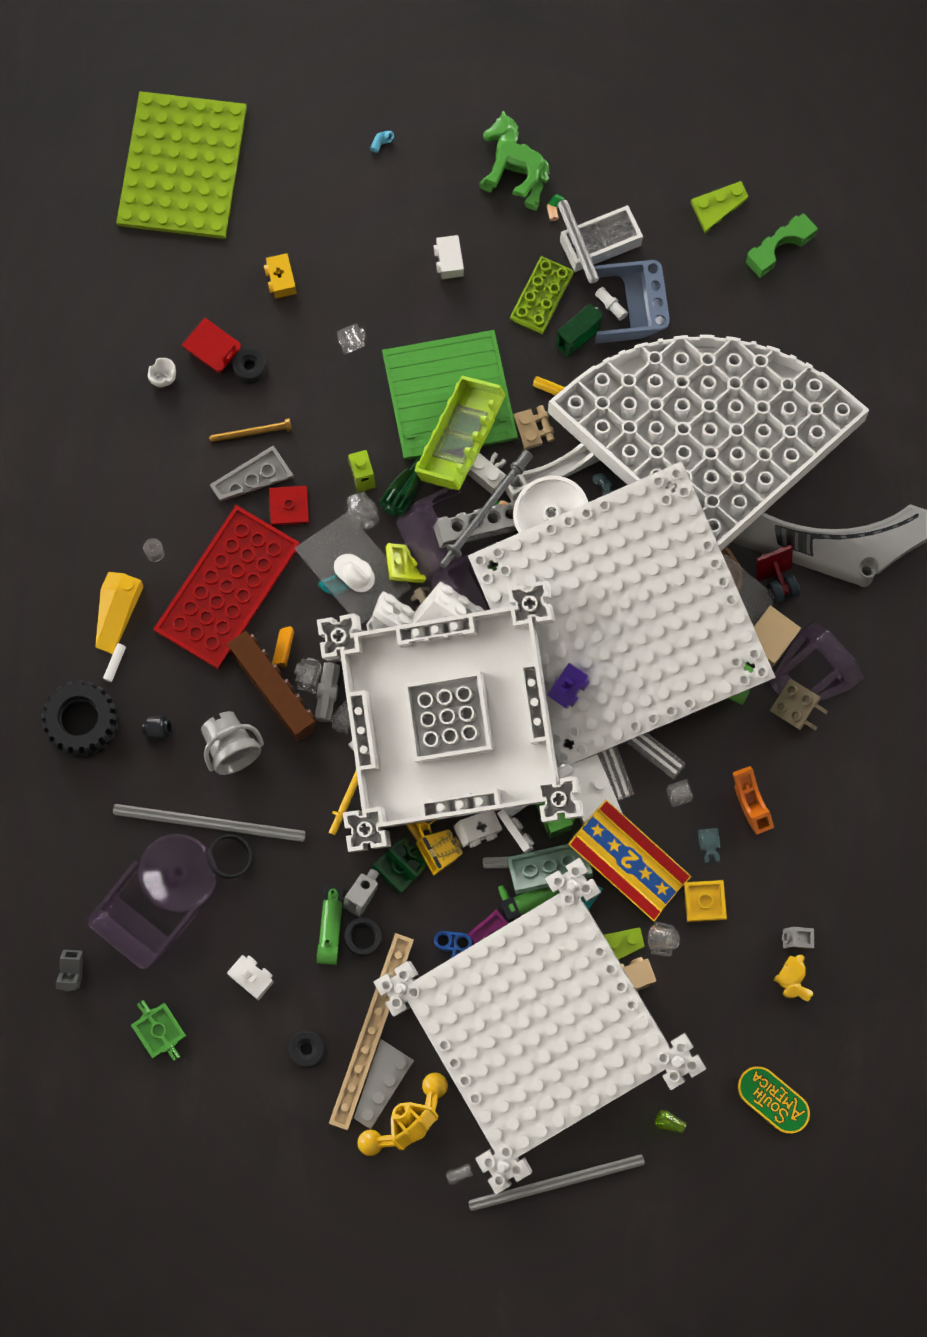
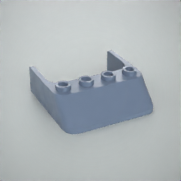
[594,260,670,343]

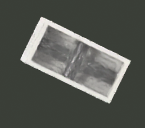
[560,205,643,272]

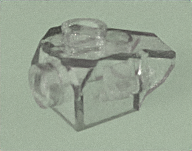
[347,492,379,530]

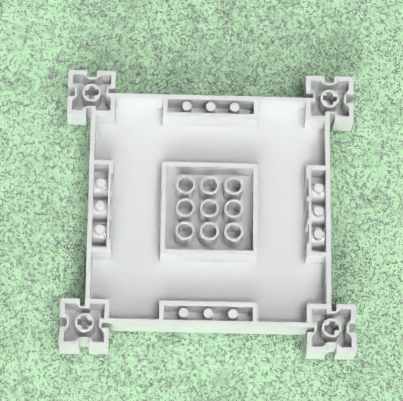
[317,581,584,853]
[373,858,706,1194]

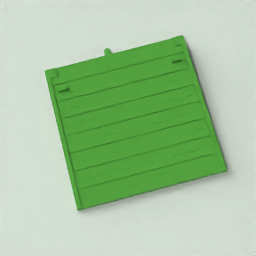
[382,330,518,460]

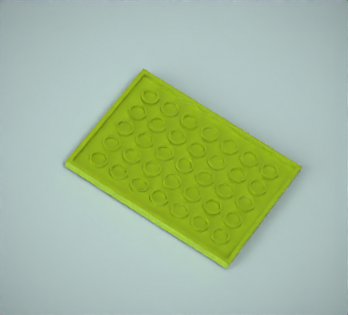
[116,91,247,239]

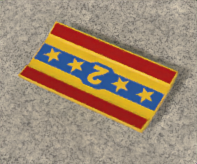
[568,799,691,921]

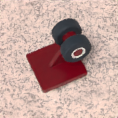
[756,545,800,604]

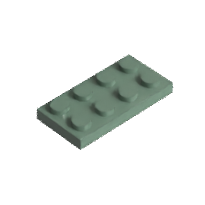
[507,844,593,894]

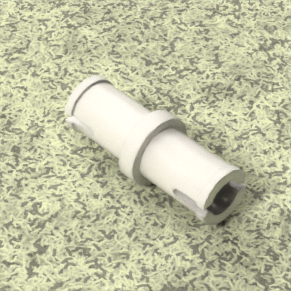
[595,287,628,321]

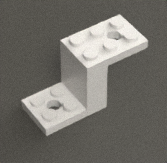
[372,581,484,627]

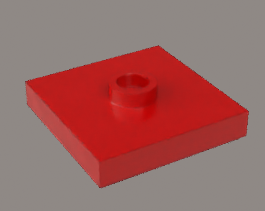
[269,486,309,526]

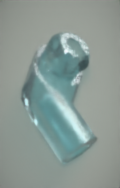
[592,473,611,496]

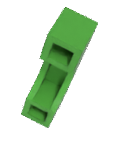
[746,213,818,278]

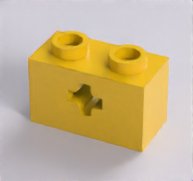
[264,253,297,299]

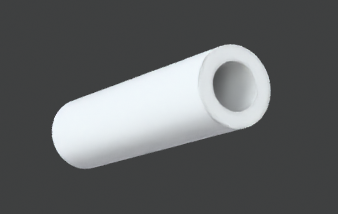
[103,644,126,682]

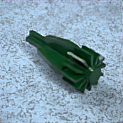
[379,456,421,518]

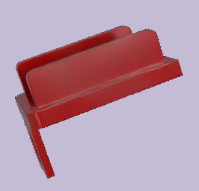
[182,318,241,373]

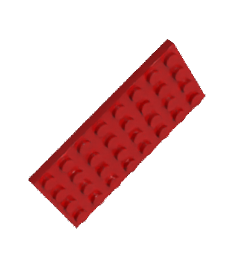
[153,505,300,670]

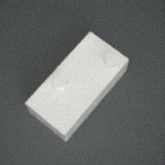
[569,754,622,826]

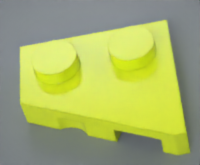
[386,543,426,583]

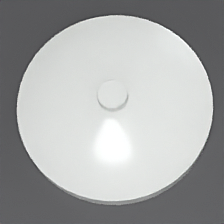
[513,476,588,533]

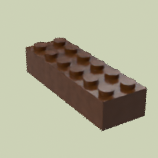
[227,631,317,743]

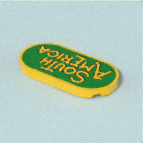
[738,1067,810,1134]

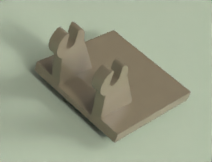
[770,678,828,731]

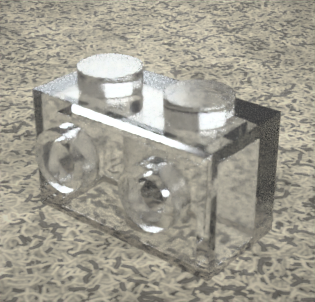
[294,658,322,694]

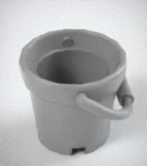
[201,711,264,775]

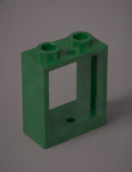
[556,304,603,358]

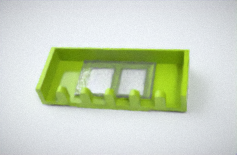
[414,376,506,490]

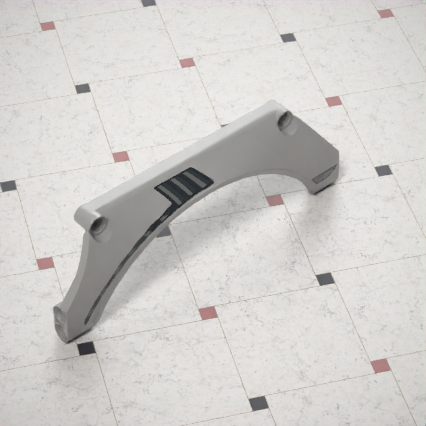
[732,504,927,587]

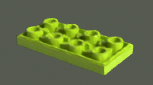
[510,256,574,334]

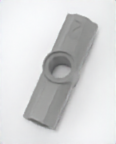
[315,662,340,722]

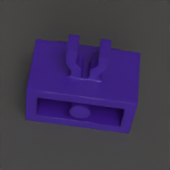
[547,663,590,709]

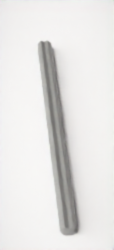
[468,1154,645,1211]

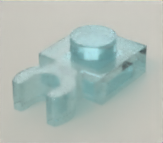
[697,828,720,863]

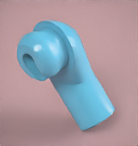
[370,131,394,153]

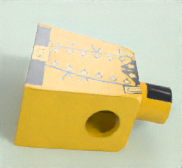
[416,830,462,875]

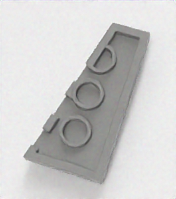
[210,446,294,502]
[354,1039,414,1129]

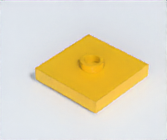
[684,880,727,922]

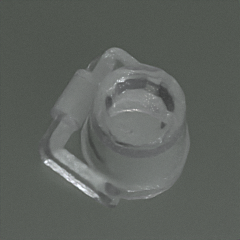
[648,922,679,957]

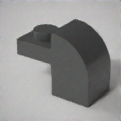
[56,950,83,992]

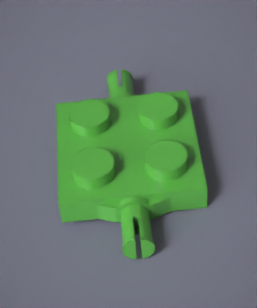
[131,1000,186,1061]

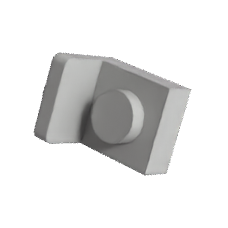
[782,927,814,949]

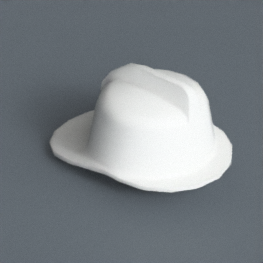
[334,554,375,592]

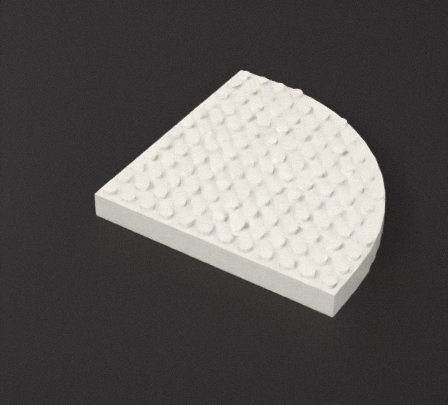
[548,335,869,551]

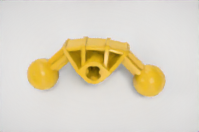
[358,1073,448,1156]

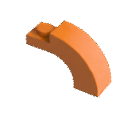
[732,766,774,835]

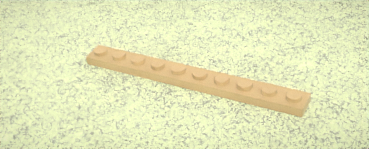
[329,933,414,1130]

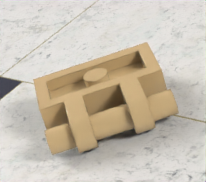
[513,405,555,450]

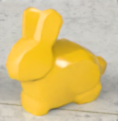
[773,954,813,1002]

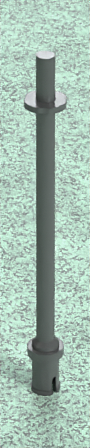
[440,450,533,568]

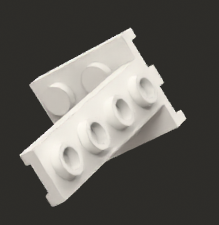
[497,764,574,853]

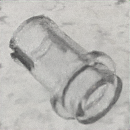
[446,1164,473,1185]

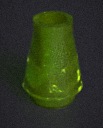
[655,1110,686,1133]

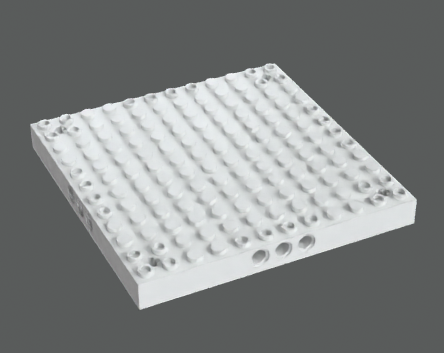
[468,461,776,768]

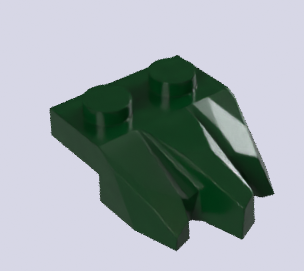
[372,836,427,894]

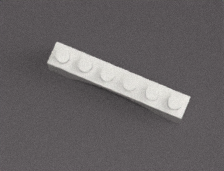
[505,443,600,502]

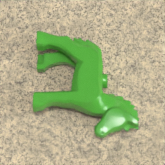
[479,111,550,211]

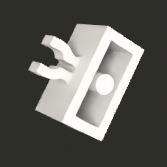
[468,452,506,494]
[227,955,274,1001]

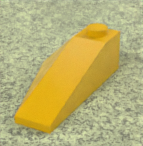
[95,572,144,654]

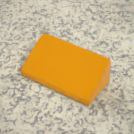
[272,626,294,668]

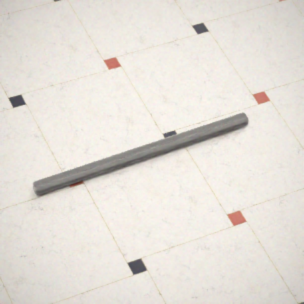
[113,804,306,842]

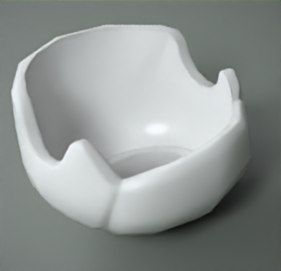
[148,358,176,387]

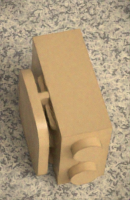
[754,606,801,668]

